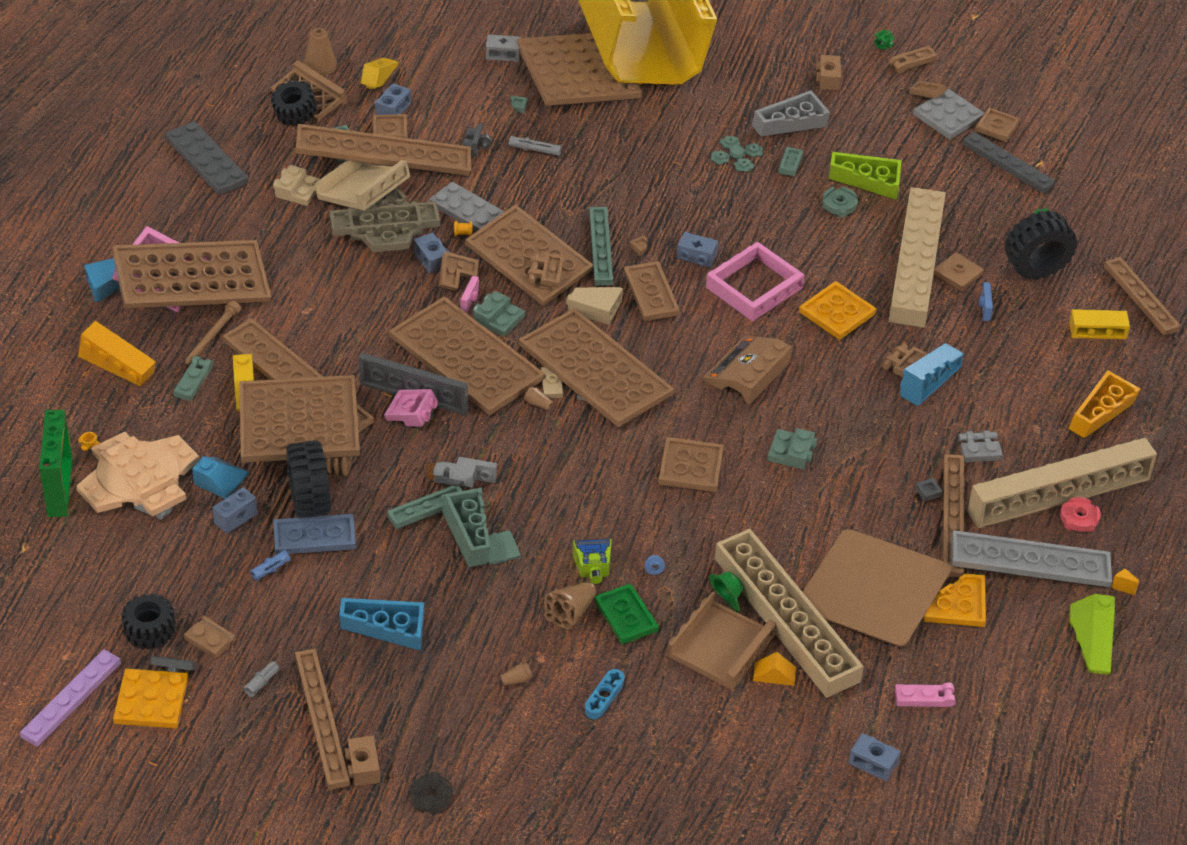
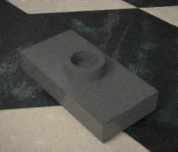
[150,656,197,672]

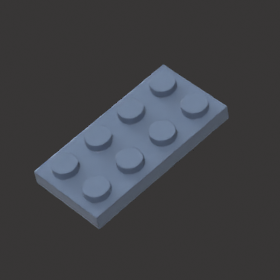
[273,514,356,555]

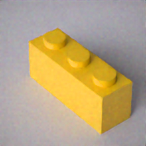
[1069,310,1130,339]

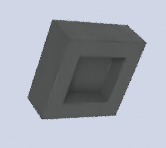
[915,478,943,502]

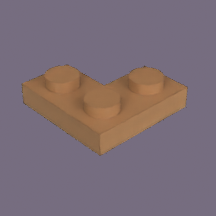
[439,251,479,291]

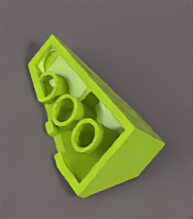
[1070,594,1115,675]

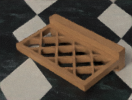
[270,60,348,122]

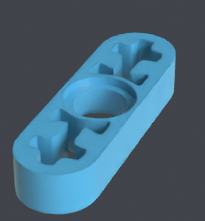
[585,669,625,719]

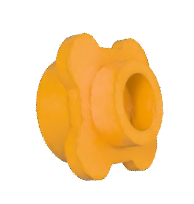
[78,432,100,451]

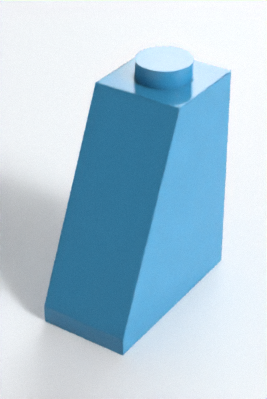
[84,258,133,302]

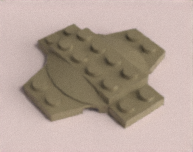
[329,187,440,253]

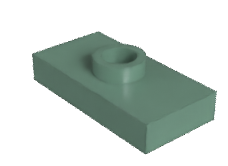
[778,147,804,177]

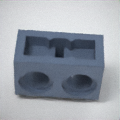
[375,83,411,115]

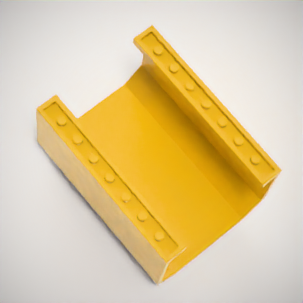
[578,0,717,85]

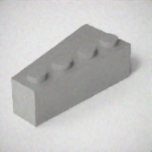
[752,90,830,136]

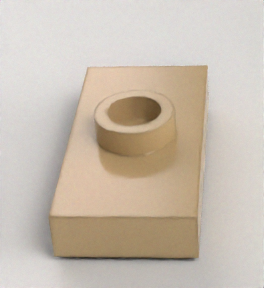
[541,367,563,398]

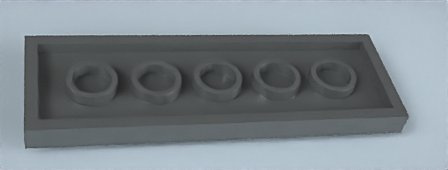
[164,121,249,196]
[359,353,468,415]

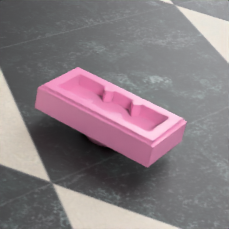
[460,276,479,313]

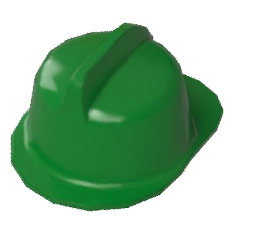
[709,571,743,612]

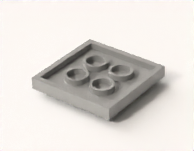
[913,89,985,139]

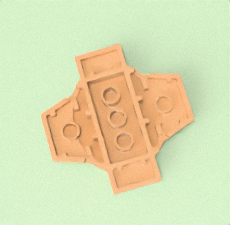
[76,432,200,517]

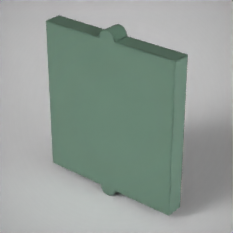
[488,530,521,565]

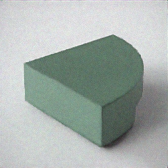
[511,96,528,113]

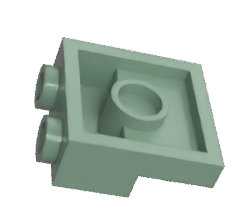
[473,291,525,337]
[767,428,818,470]

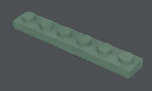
[589,207,613,285]

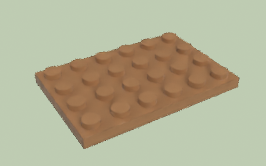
[465,204,594,306]

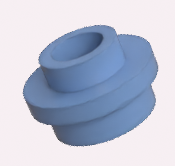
[645,555,665,575]

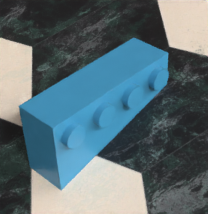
[900,343,964,406]
[339,598,424,651]

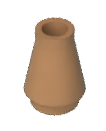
[524,386,553,411]
[500,662,533,687]

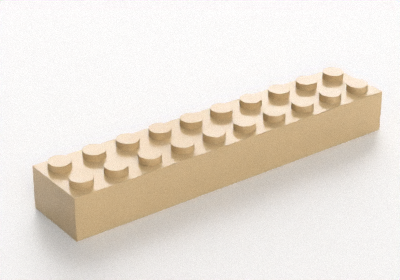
[889,187,946,328]
[967,438,1157,528]
[715,529,864,698]

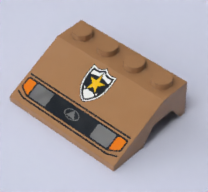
[703,336,792,405]

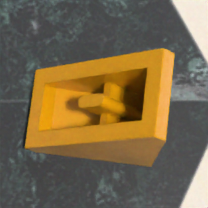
[753,652,796,686]

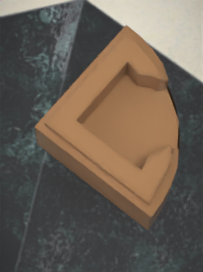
[629,235,647,256]

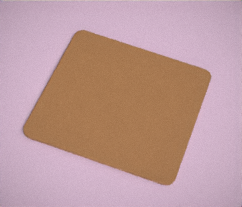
[803,529,952,646]

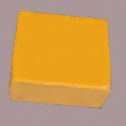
[1112,569,1139,595]

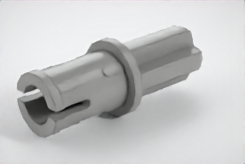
[243,661,279,697]

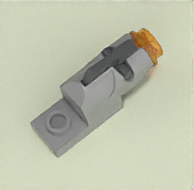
[426,457,497,488]

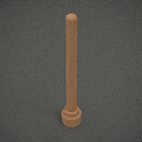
[185,300,241,365]

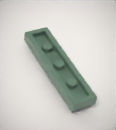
[387,485,462,529]

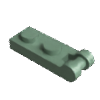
[173,356,214,401]

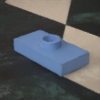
[979,282,993,321]

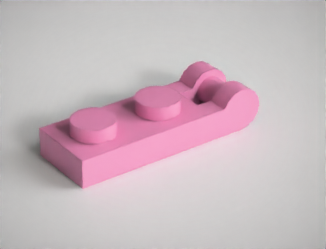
[895,683,956,707]

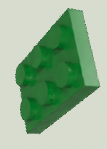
[594,583,659,645]

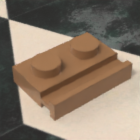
[184,616,236,659]

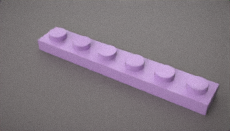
[20,649,121,747]

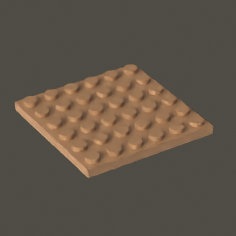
[517,33,642,106]
[240,375,360,463]

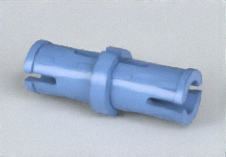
[250,550,291,581]

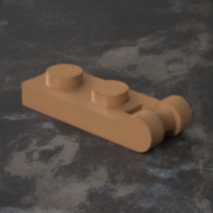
[889,46,938,74]

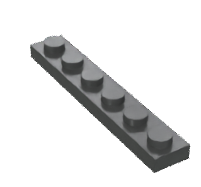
[963,132,1055,194]

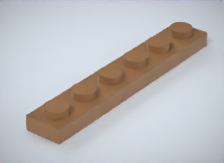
[1104,257,1181,336]

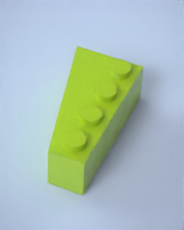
[829,152,902,200]

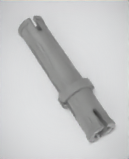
[509,136,562,156]

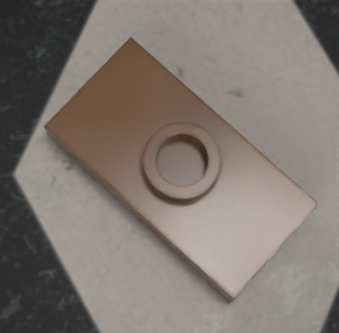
[909,81,947,98]

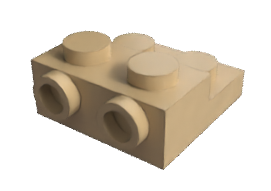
[273,165,320,206]

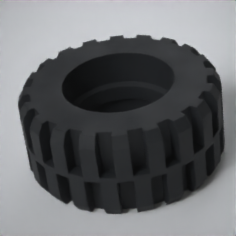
[1004,211,1078,279]
[286,440,331,519]

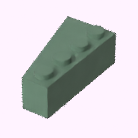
[442,488,490,567]

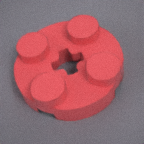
[1060,497,1101,532]

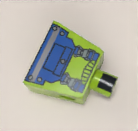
[573,539,612,584]

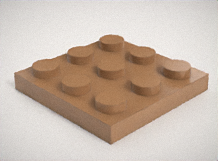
[658,437,724,492]

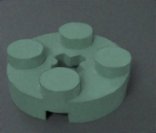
[822,187,858,218]

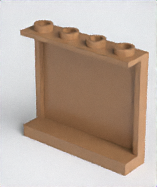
[668,591,776,690]

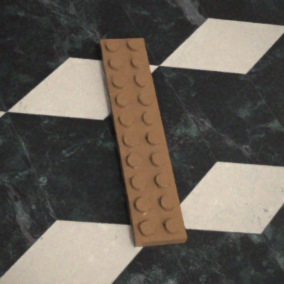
[295,124,471,176]
[222,318,374,432]

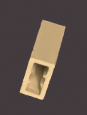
[566,287,623,325]

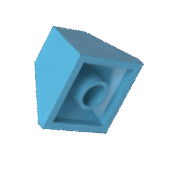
[192,456,249,499]

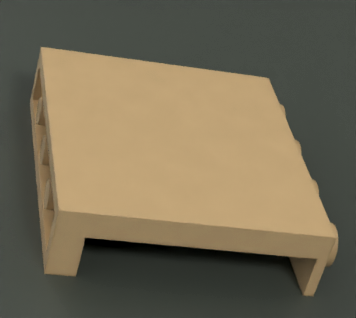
[314,160,410,211]

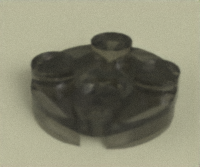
[410,772,453,814]

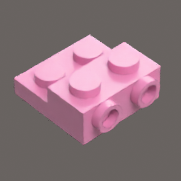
[384,389,438,427]

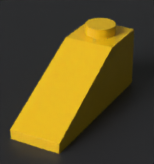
[361,57,399,89]
[233,354,254,412]

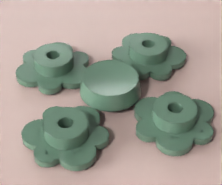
[711,136,763,172]

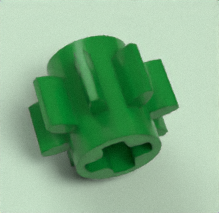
[874,29,895,51]

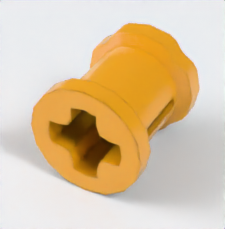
[454,221,472,237]

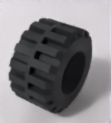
[271,80,317,126]
[121,593,176,649]

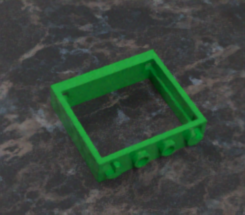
[39,410,73,517]

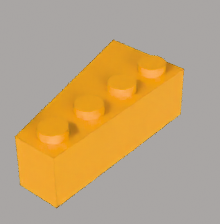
[78,321,156,386]
[1068,370,1141,438]

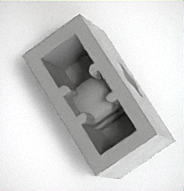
[486,34,521,62]

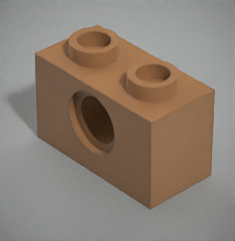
[816,55,841,90]
[345,735,380,787]

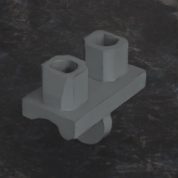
[463,124,493,157]

